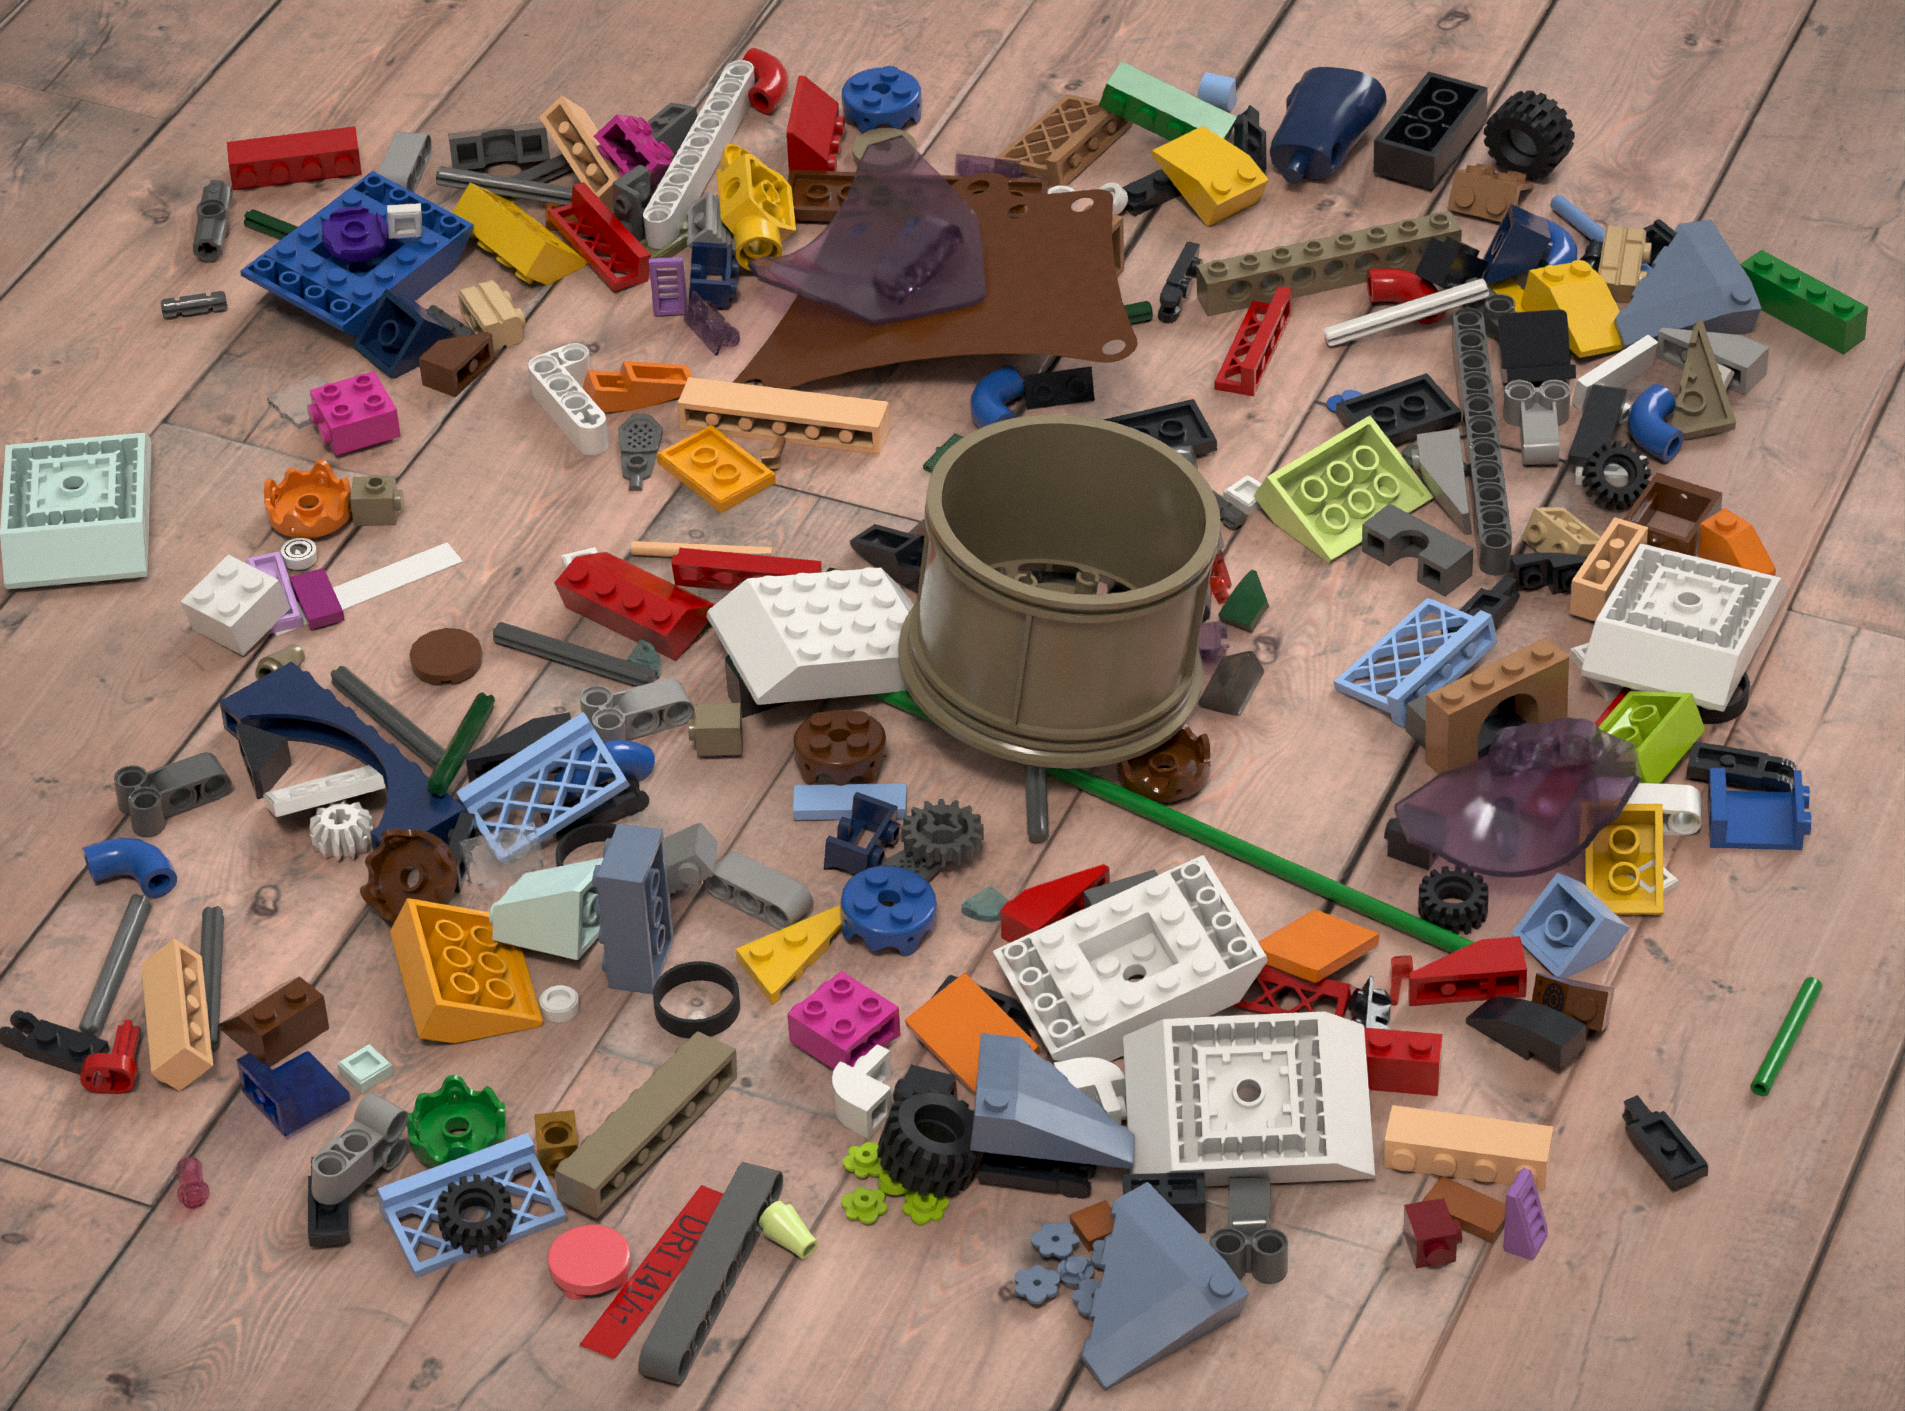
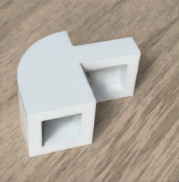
[832,1044,892,1139]
[1054,1057,1127,1126]

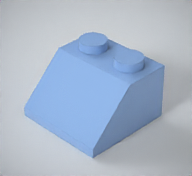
[1511,872,1629,978]

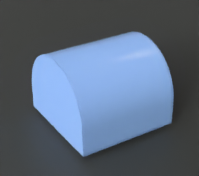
[1197,72,1237,112]

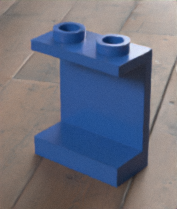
[1707,768,1812,850]

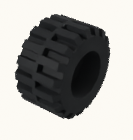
[1483,90,1575,181]
[877,1090,983,1197]

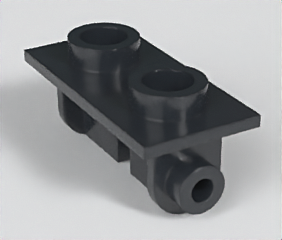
[1023,366,1095,409]
[1349,975,1391,1030]

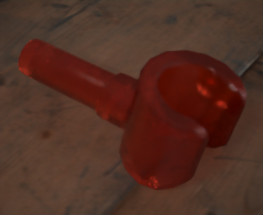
[1389,955,1413,1006]

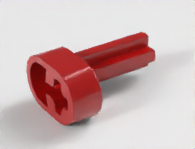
[80,1020,141,1094]

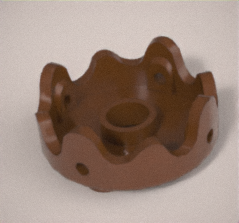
[793,710,887,786]
[1117,724,1211,802]
[360,828,457,922]

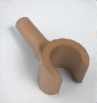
[760,436,786,470]

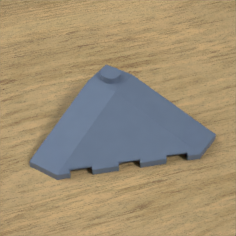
[1614,220,1762,349]
[970,1033,1134,1169]
[1081,1182,1249,1391]

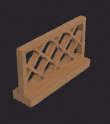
[995,94,1133,188]

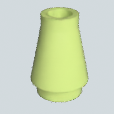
[759,1201,818,1259]

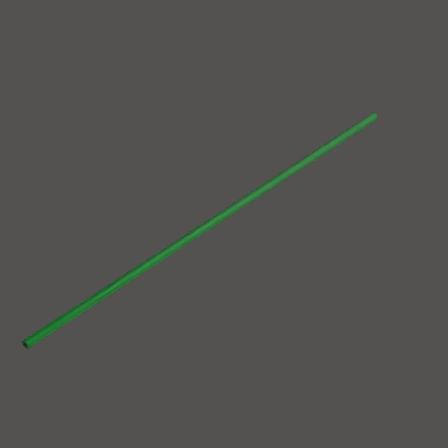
[708,621,1474,953]

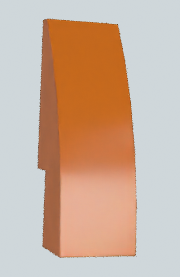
[582,361,693,412]

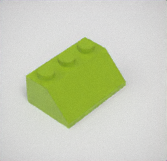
[1575,691,1705,784]

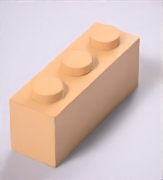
[1570,517,1648,621]

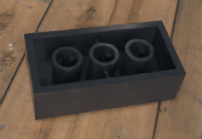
[1373,71,1488,189]

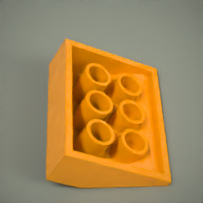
[390,898,543,1044]

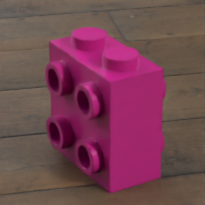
[593,114,674,187]
[307,371,401,456]
[787,971,901,1070]

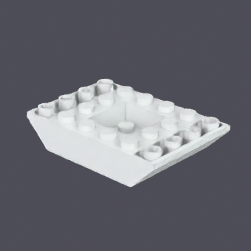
[1581,543,1787,712]
[993,855,1268,1062]
[1123,1011,1375,1186]

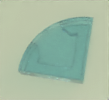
[626,639,662,680]
[961,886,1009,922]

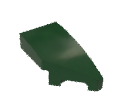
[1218,570,1269,633]

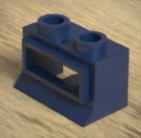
[688,242,738,312]
[823,792,901,874]

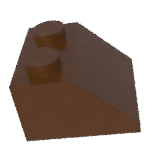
[219,976,329,1069]

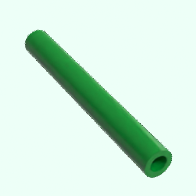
[1750,977,1823,1096]

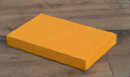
[656,425,776,513]

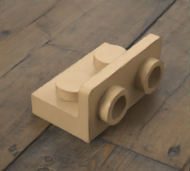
[1522,507,1601,557]

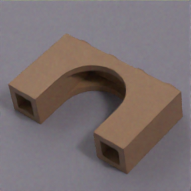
[1425,638,1569,782]

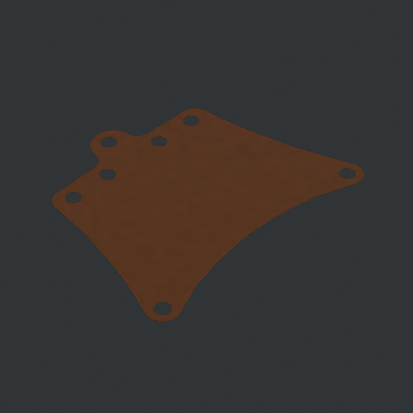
[732,173,1138,389]

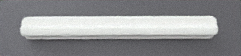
[1324,279,1489,347]

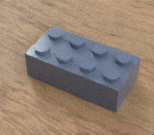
[592,823,674,994]

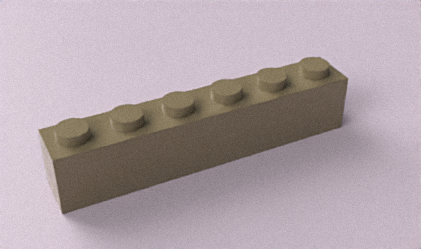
[555,1031,737,1218]

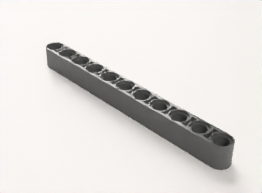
[1452,307,1512,576]

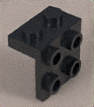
[1498,309,1576,385]

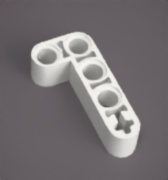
[528,343,609,455]

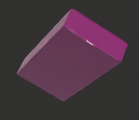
[290,568,345,630]

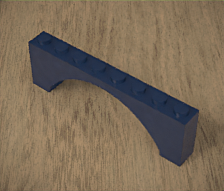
[219,661,468,851]

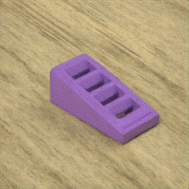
[649,257,687,316]
[1503,1168,1548,1260]

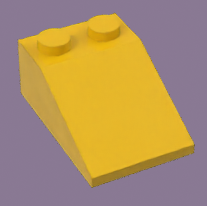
[1151,126,1269,227]
[1521,260,1624,358]
[1585,804,1664,915]

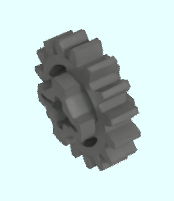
[901,799,984,868]

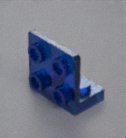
[236,1051,350,1137]

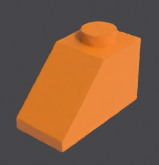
[1698,508,1776,576]

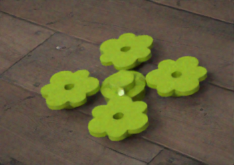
[841,1142,949,1225]

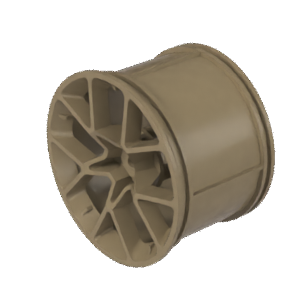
[898,414,1221,769]

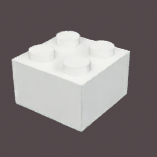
[180,555,291,656]

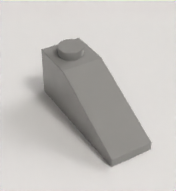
[1657,328,1769,395]
[1411,429,1472,535]

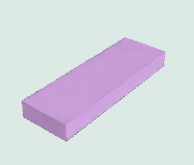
[246,551,303,635]

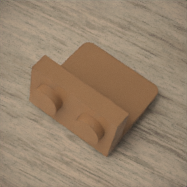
[1447,163,1534,222]

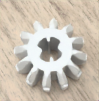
[309,799,373,862]

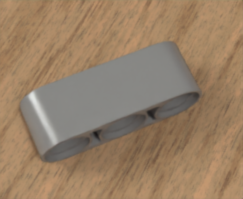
[377,131,432,193]
[703,851,814,930]

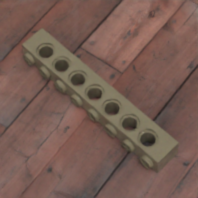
[1197,211,1462,316]

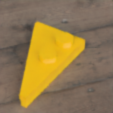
[736,905,842,1005]

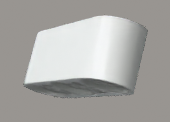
[1591,782,1702,836]

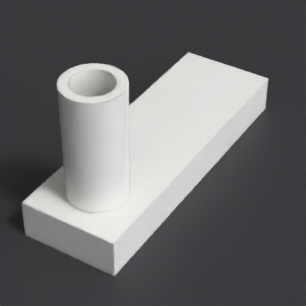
[1572,335,1658,424]

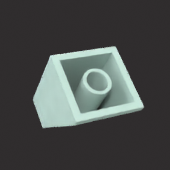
[489,858,603,960]

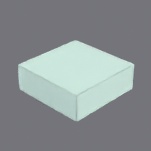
[337,1044,394,1094]

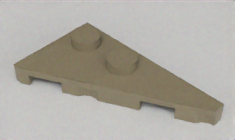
[1671,320,1736,440]

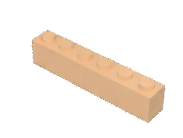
[678,377,890,455]

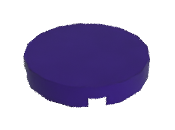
[322,206,388,261]

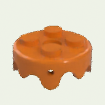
[264,460,352,539]

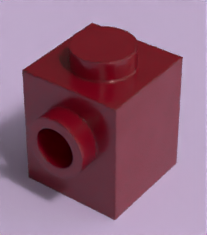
[1403,1198,1462,1269]

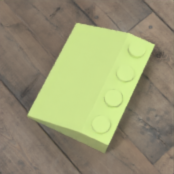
[1253,416,1434,563]

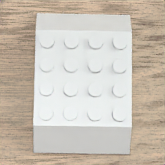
[706,567,914,705]

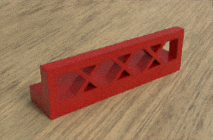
[548,182,651,291]
[1214,286,1292,397]
[671,547,822,591]
[1232,965,1356,1018]

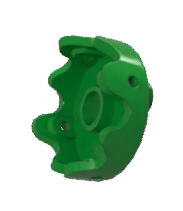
[406,1075,508,1168]

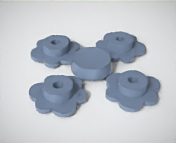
[1015,1222,1112,1316]

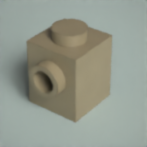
[350,475,404,526]
[688,703,743,756]

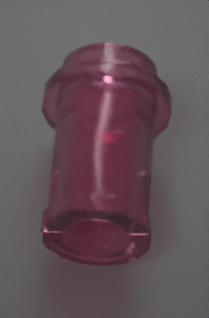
[176,1157,210,1209]

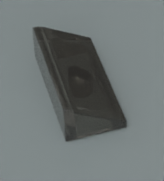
[1198,651,1264,716]

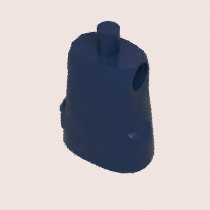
[1270,67,1387,184]

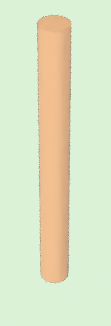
[631,541,773,557]

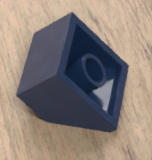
[1483,204,1553,284]
[352,288,451,379]

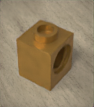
[534,1110,579,1176]

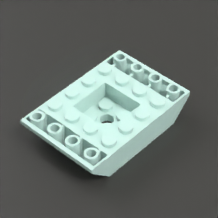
[0,433,152,589]

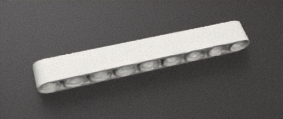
[643,60,755,249]

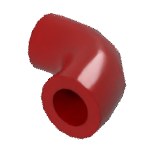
[742,48,789,115]
[1366,269,1446,324]

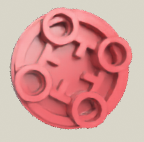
[548,1225,631,1300]

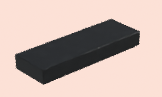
[1568,384,1627,467]

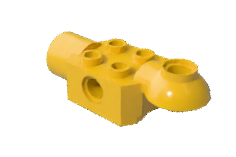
[716,144,796,272]

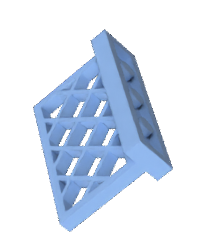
[1333,598,1498,728]
[457,712,630,866]
[377,1133,566,1278]

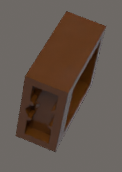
[1623,472,1722,557]

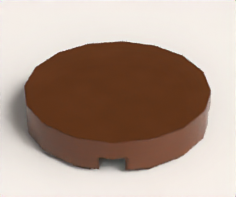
[409,628,482,685]

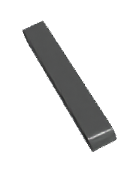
[638,1162,783,1385]

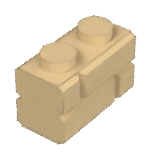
[1598,225,1652,303]
[458,280,526,351]

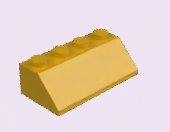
[452,183,588,285]

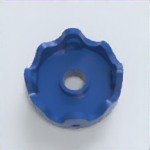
[842,66,922,134]
[840,866,937,956]

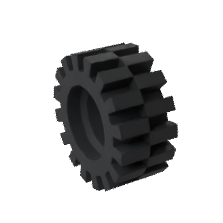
[1582,441,1651,510]
[1418,866,1489,935]
[438,1174,512,1254]

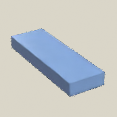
[793,783,907,820]

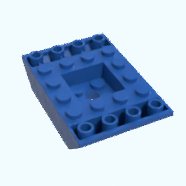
[240,171,474,336]

